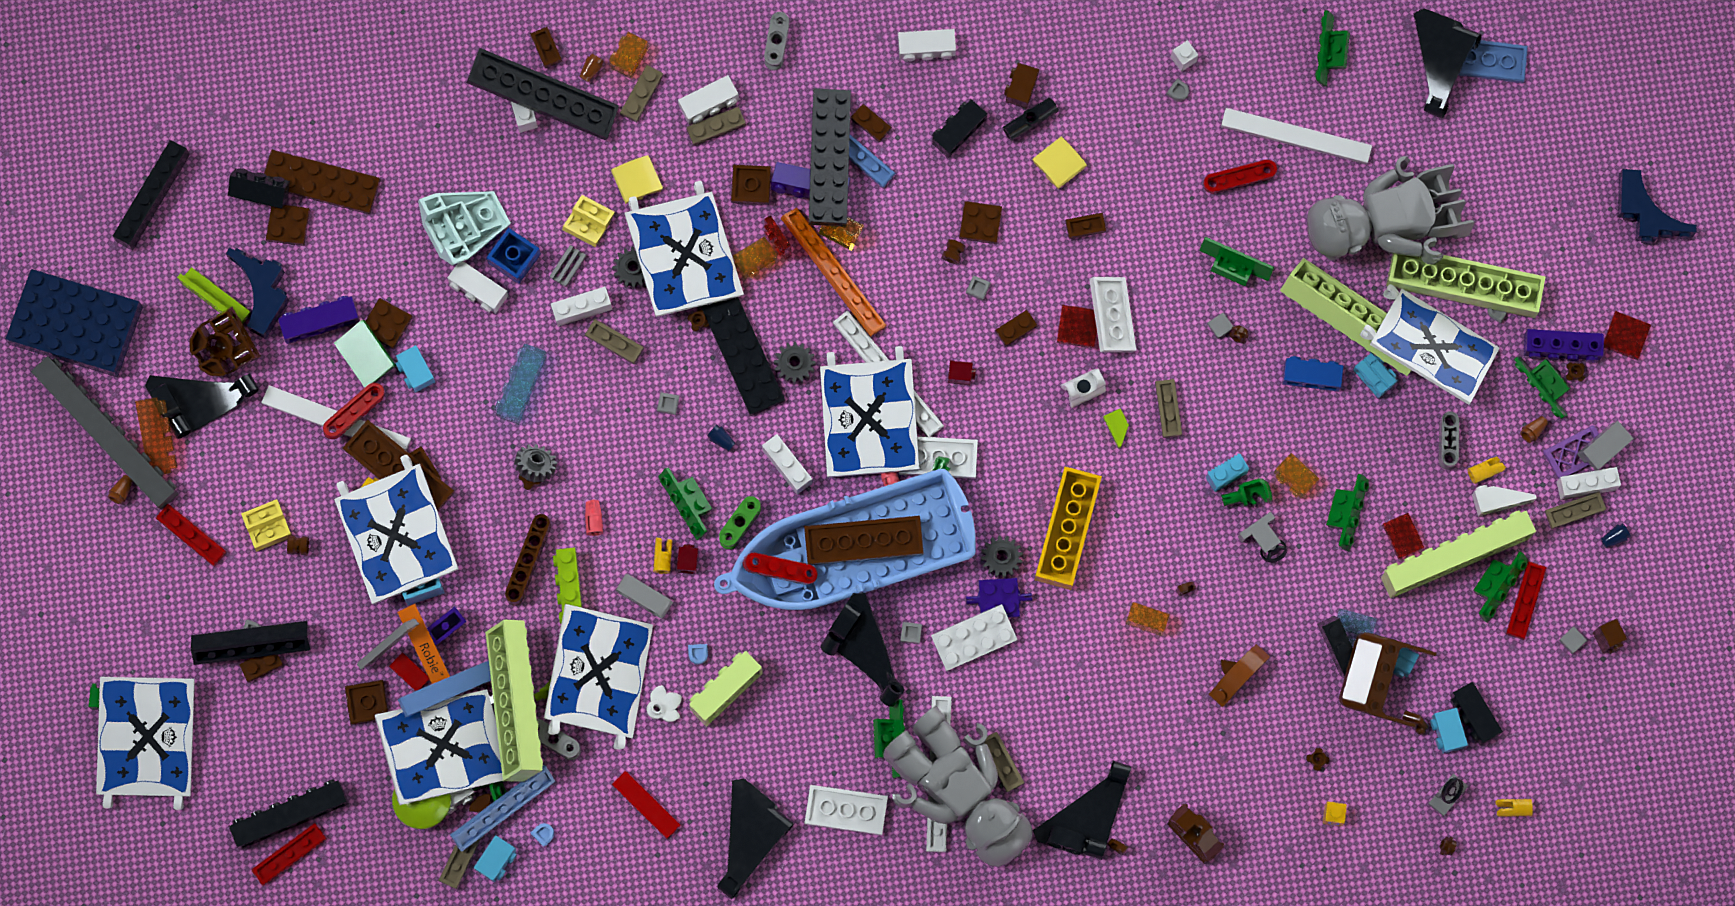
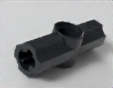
[1003,97,1059,142]

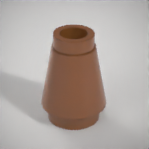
[579,53,604,82]
[1520,416,1548,443]
[108,475,133,504]

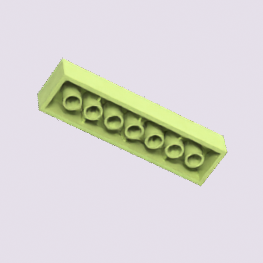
[1386,253,1546,318]
[1280,258,1411,376]
[1381,510,1536,599]
[485,620,543,782]

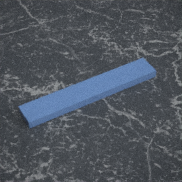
[398,660,491,717]
[450,765,556,852]

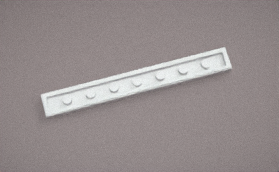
[1221,108,1372,164]
[833,310,944,437]
[261,385,411,451]
[926,696,951,853]

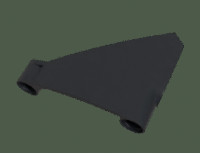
[1413,8,1482,119]
[145,373,259,439]
[820,593,904,707]
[1033,761,1132,860]
[717,778,794,900]

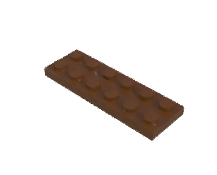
[264,149,381,215]
[342,420,455,511]
[804,516,924,565]

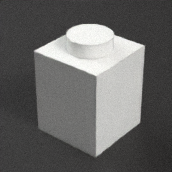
[1171,40,1198,72]

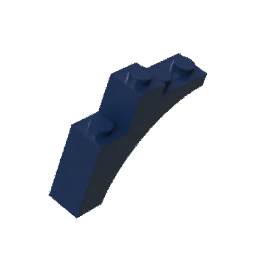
[1618,169,1697,244]
[226,247,289,339]

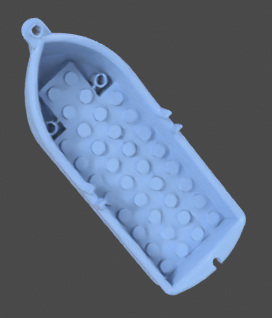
[714,469,976,610]

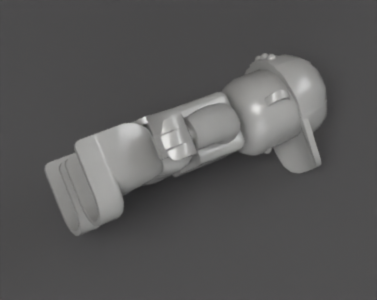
[1307,156,1475,264]
[883,706,1032,867]

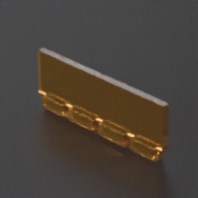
[135,397,178,474]

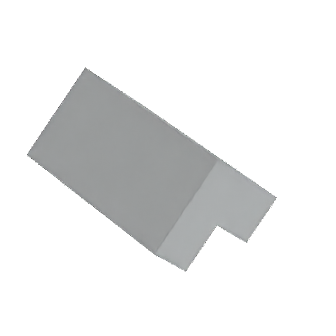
[1577,421,1634,471]

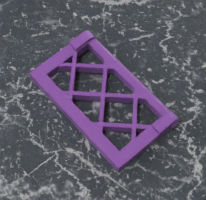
[1543,425,1599,479]

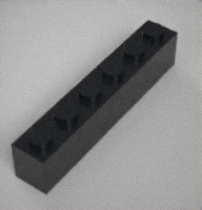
[113,140,190,251]
[191,621,311,665]
[229,779,349,850]

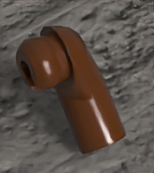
[1403,710,1428,735]

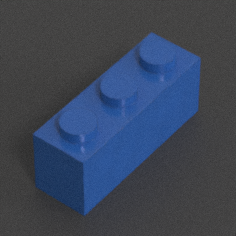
[1282,356,1344,392]

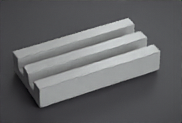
[550,245,586,287]

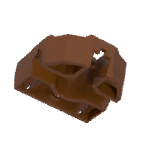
[189,307,261,376]
[1167,804,1224,864]

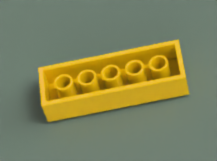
[1034,466,1102,590]

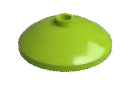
[392,788,451,829]

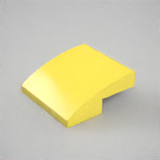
[1032,137,1087,189]
[611,155,663,204]
[562,195,615,247]
[241,499,291,552]

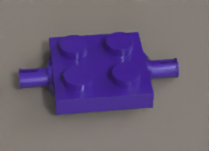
[966,578,1032,618]

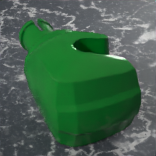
[1221,478,1272,507]

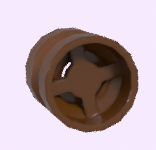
[941,239,966,265]
[287,535,309,556]

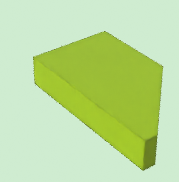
[1103,408,1129,449]

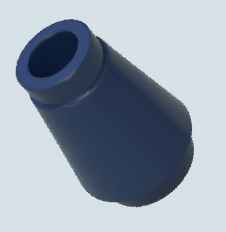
[707,424,735,452]
[1601,523,1631,549]

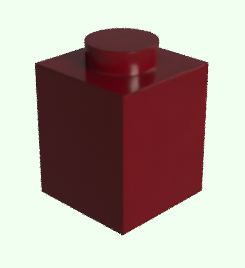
[948,360,976,386]
[677,544,699,575]

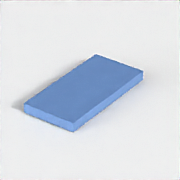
[1459,40,1528,83]

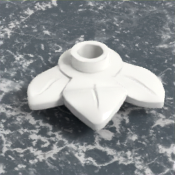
[646,685,682,722]

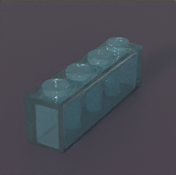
[495,343,547,425]

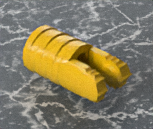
[1467,456,1506,484]
[653,537,673,574]
[1495,799,1533,817]

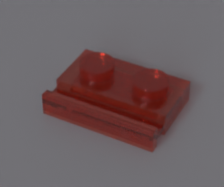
[1382,513,1424,559]

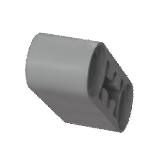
[1439,411,1459,470]
[616,574,673,619]

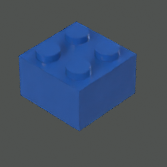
[486,227,541,284]

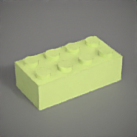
[689,651,763,727]

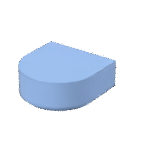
[688,644,708,665]
[530,823,554,847]

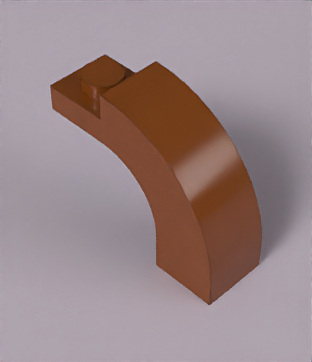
[1209,644,1270,707]

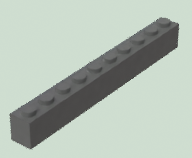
[31,356,179,510]

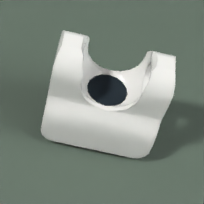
[1060,368,1106,408]

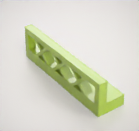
[177,267,251,324]

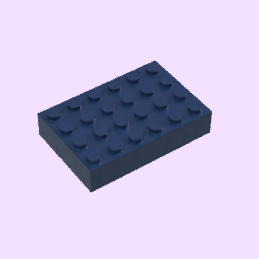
[5,269,143,378]

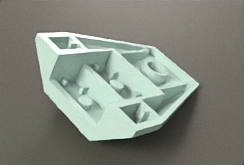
[418,191,511,265]

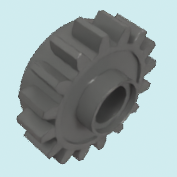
[612,247,645,289]
[774,342,816,384]
[514,444,557,482]
[981,535,1023,578]

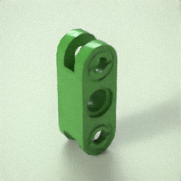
[719,496,761,550]

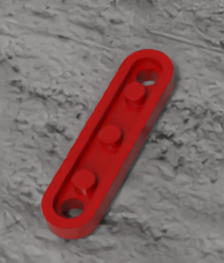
[1203,159,1277,194]
[323,383,384,440]
[743,552,818,585]

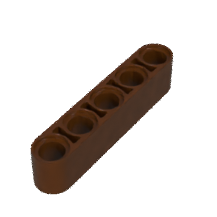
[505,514,551,606]

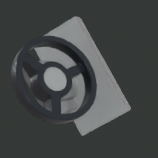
[1238,512,1287,563]
[1428,774,1468,816]

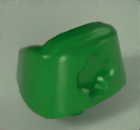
[932,456,950,471]

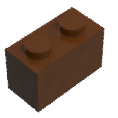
[1004,62,1039,109]
[1593,618,1627,654]

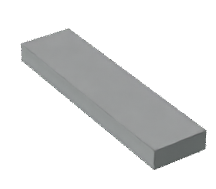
[357,619,419,670]

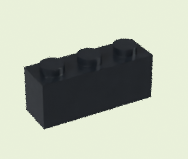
[932,99,987,158]
[228,168,290,209]
[1317,616,1353,678]
[1450,681,1503,746]

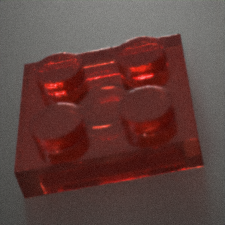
[763,215,792,260]
[1057,305,1097,348]
[1603,311,1651,360]

